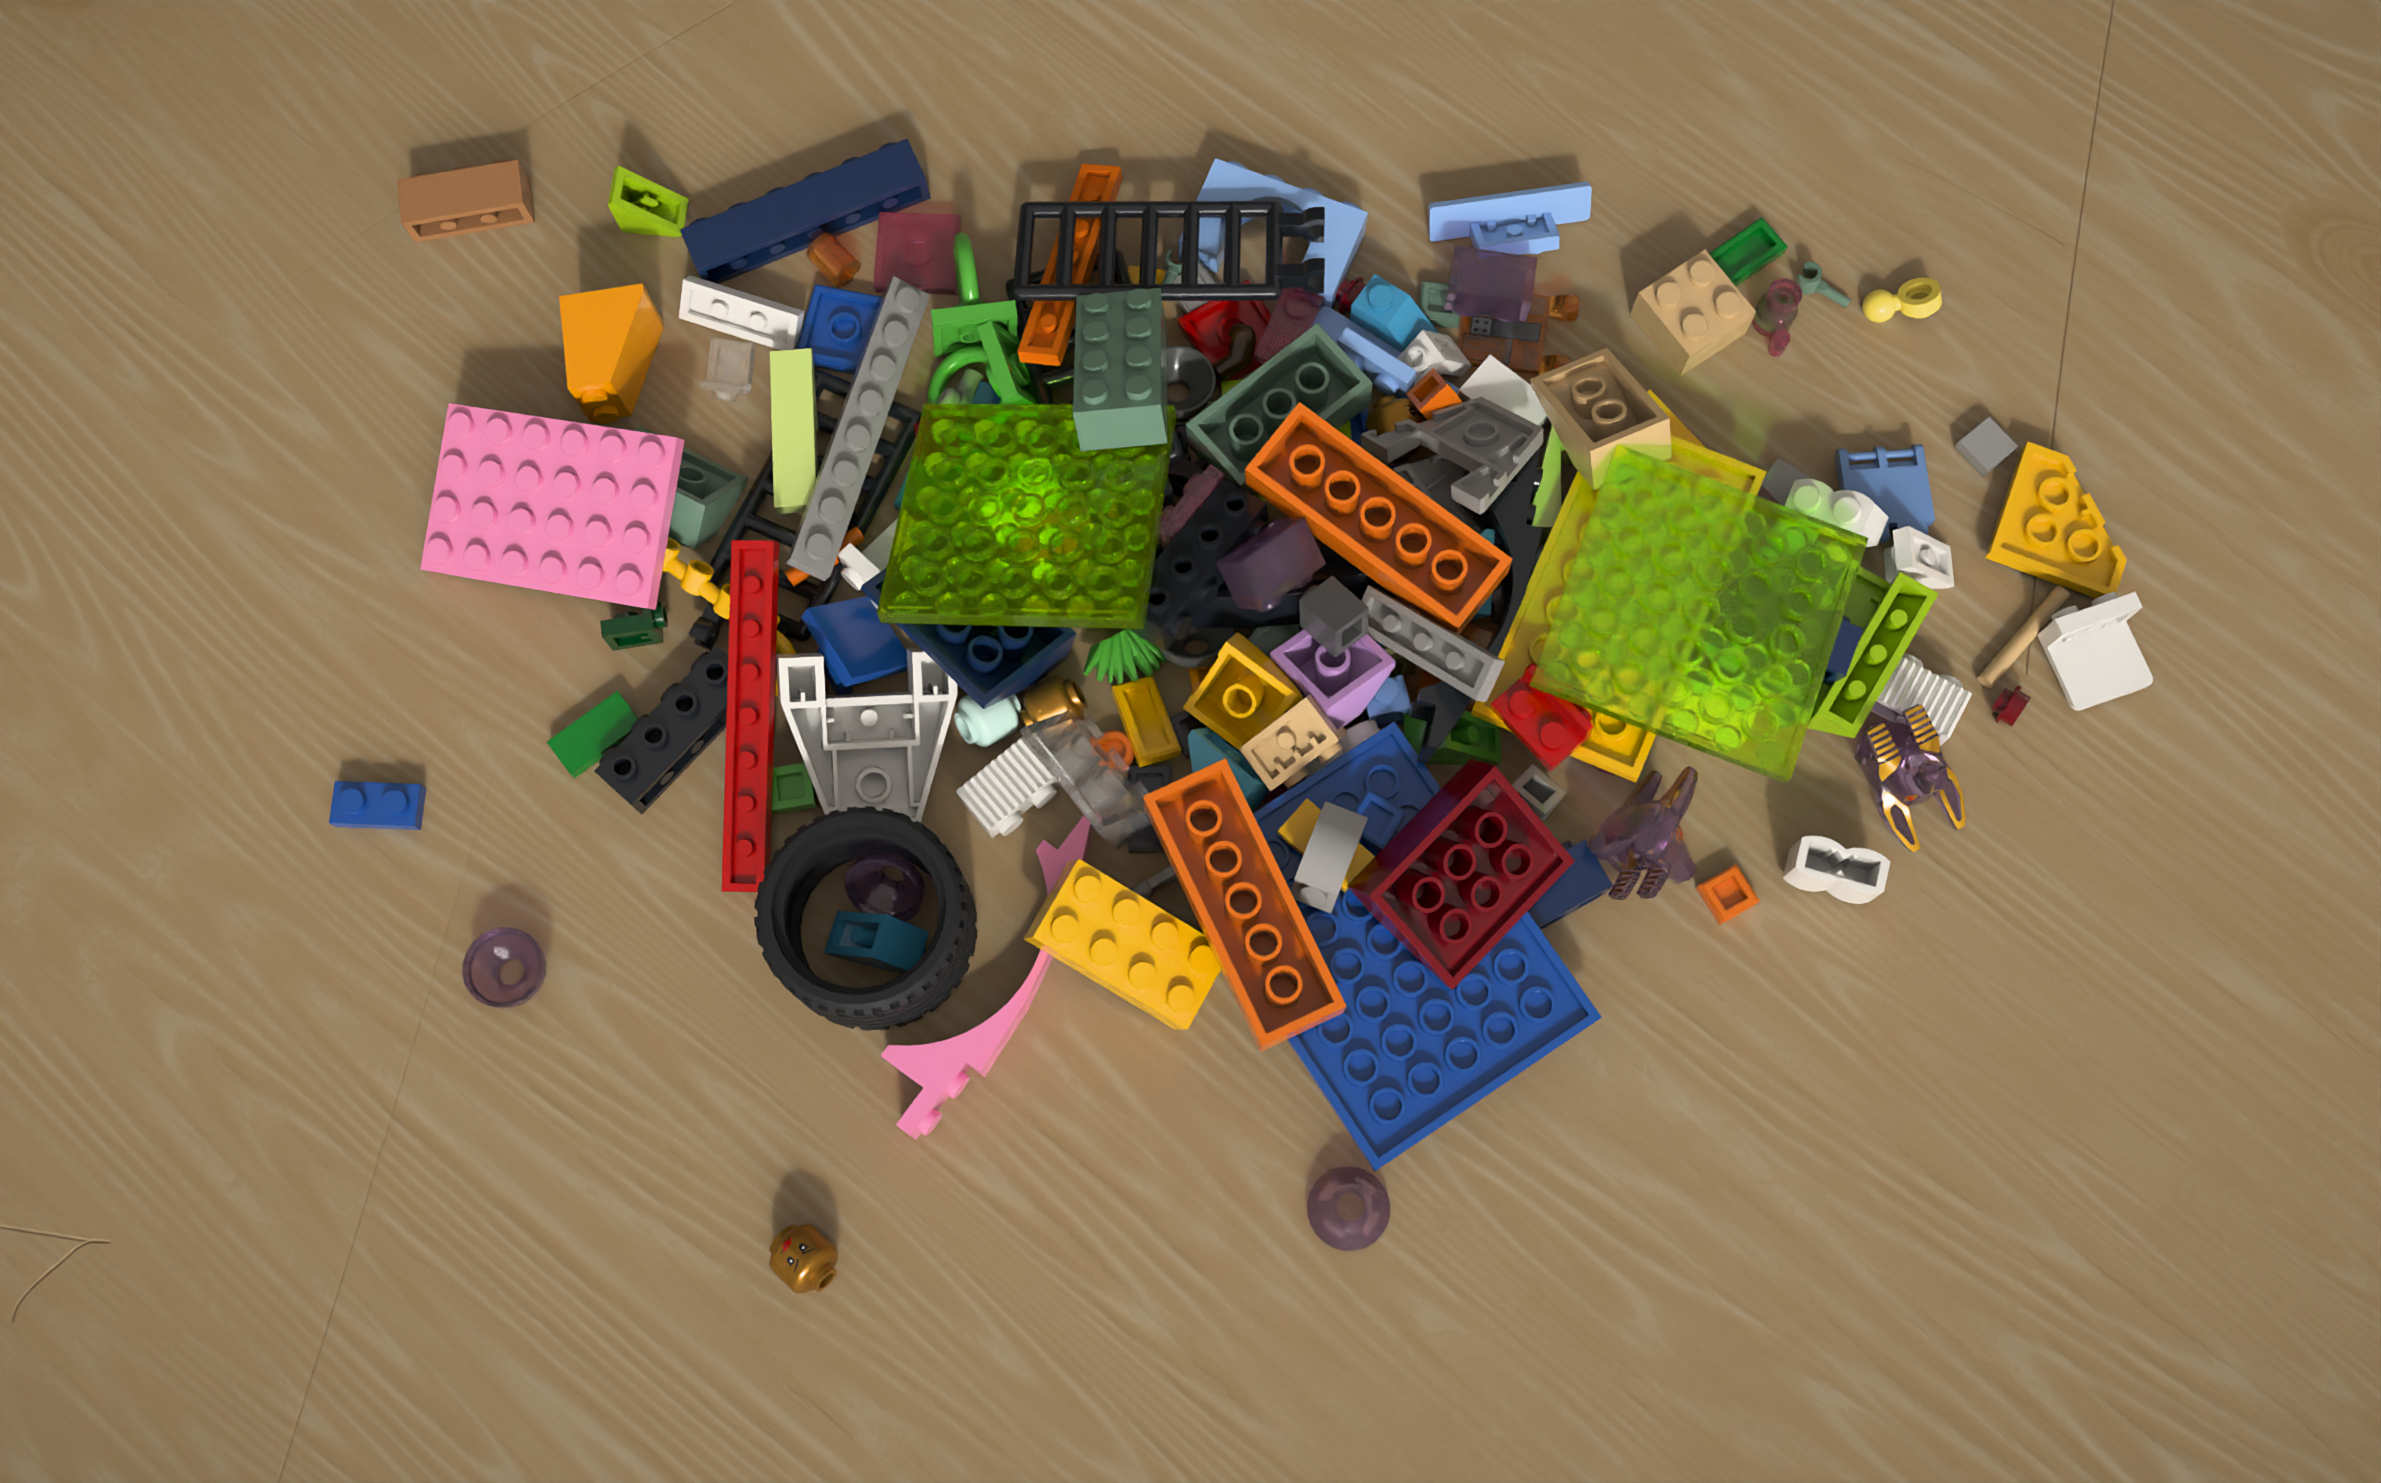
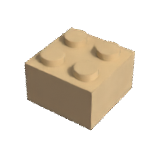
[1630,249,1756,377]

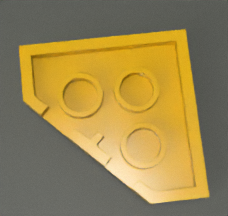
[1985,442,2127,599]

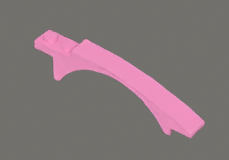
[881,815,1094,1140]

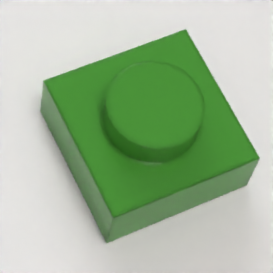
[772,763,818,814]

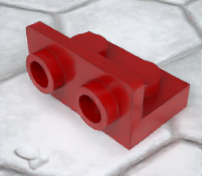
[1490,663,1594,772]

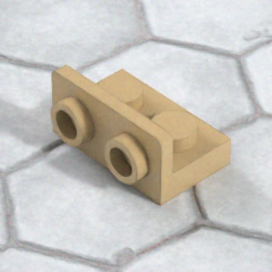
[1239,694,1348,791]

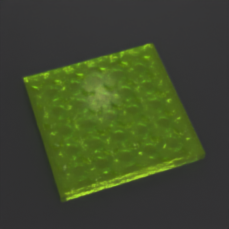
[877,404,1176,629]
[1529,444,1869,783]

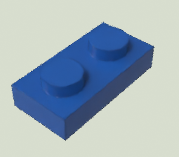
[329,781,426,830]

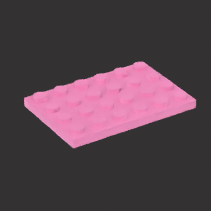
[420,403,685,610]

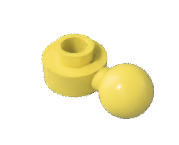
[1862,277,1942,323]

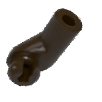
[1212,323,1257,382]

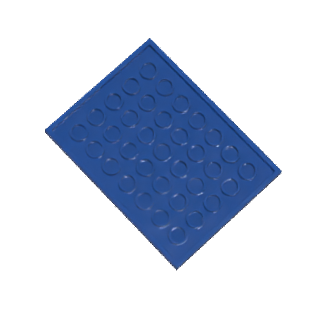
[1172,722,1602,1172]

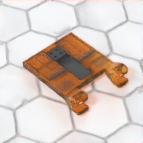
[1459,287,1580,375]

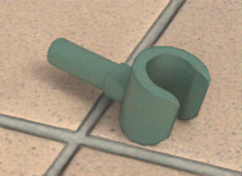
[1162,249,1182,284]
[1796,261,1851,308]

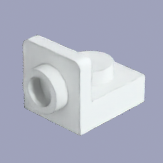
[1397,330,1472,385]

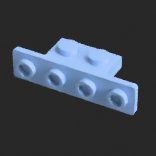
[1428,182,1592,260]
[1304,306,1459,416]

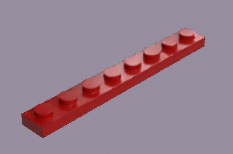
[722,540,779,892]

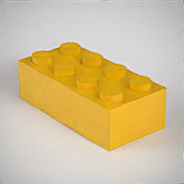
[1023,858,1221,1030]

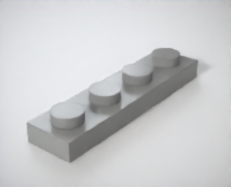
[1361,585,1505,702]

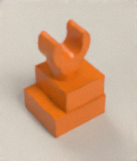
[1406,368,1463,420]

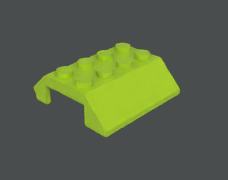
[1703,516,1939,738]

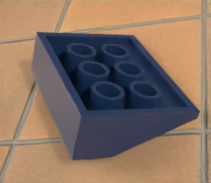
[861,518,1077,709]

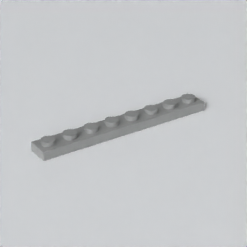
[786,276,930,581]

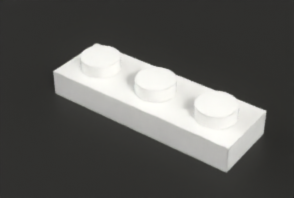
[679,275,804,350]

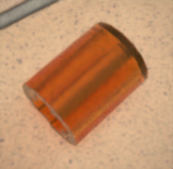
[806,233,861,288]

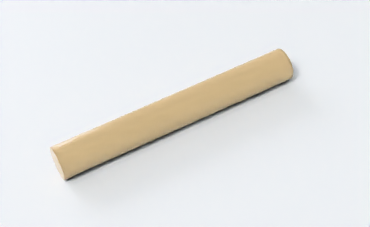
[1977,586,2070,689]

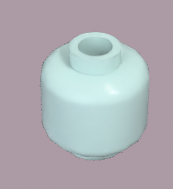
[954,694,1021,748]

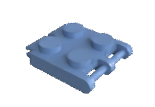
[1835,444,1935,543]

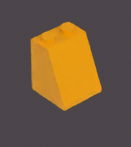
[559,283,664,424]

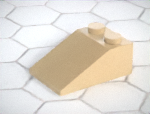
[1530,348,1672,490]

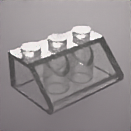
[1020,709,1151,850]

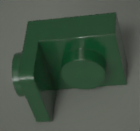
[600,601,668,651]

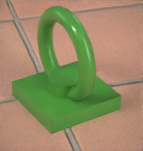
[931,232,1018,357]
[927,320,1042,443]

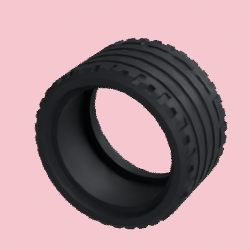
[754,806,978,1031]

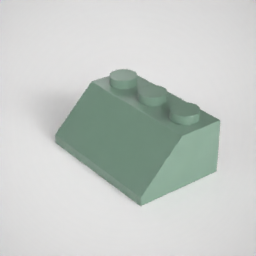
[633,426,748,549]

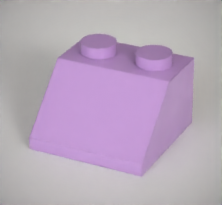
[1270,630,1396,729]

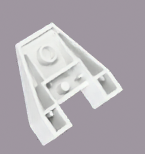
[776,648,958,822]

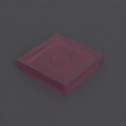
[873,212,962,295]

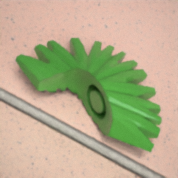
[1083,629,1167,684]

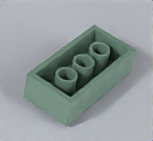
[1073,288,1167,451]
[1186,323,1373,495]

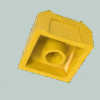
[1183,632,1303,750]

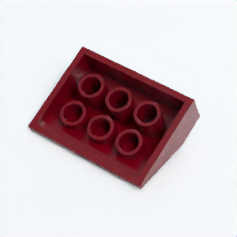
[1347,759,1575,990]

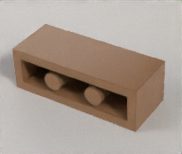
[397,159,535,242]

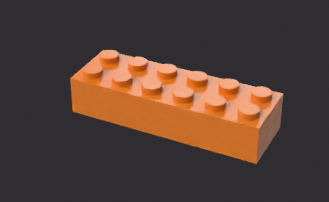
[1245,402,1513,634]
[1143,758,1346,1052]

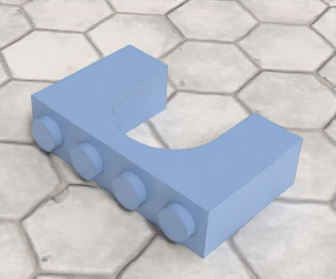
[1178,158,1368,311]

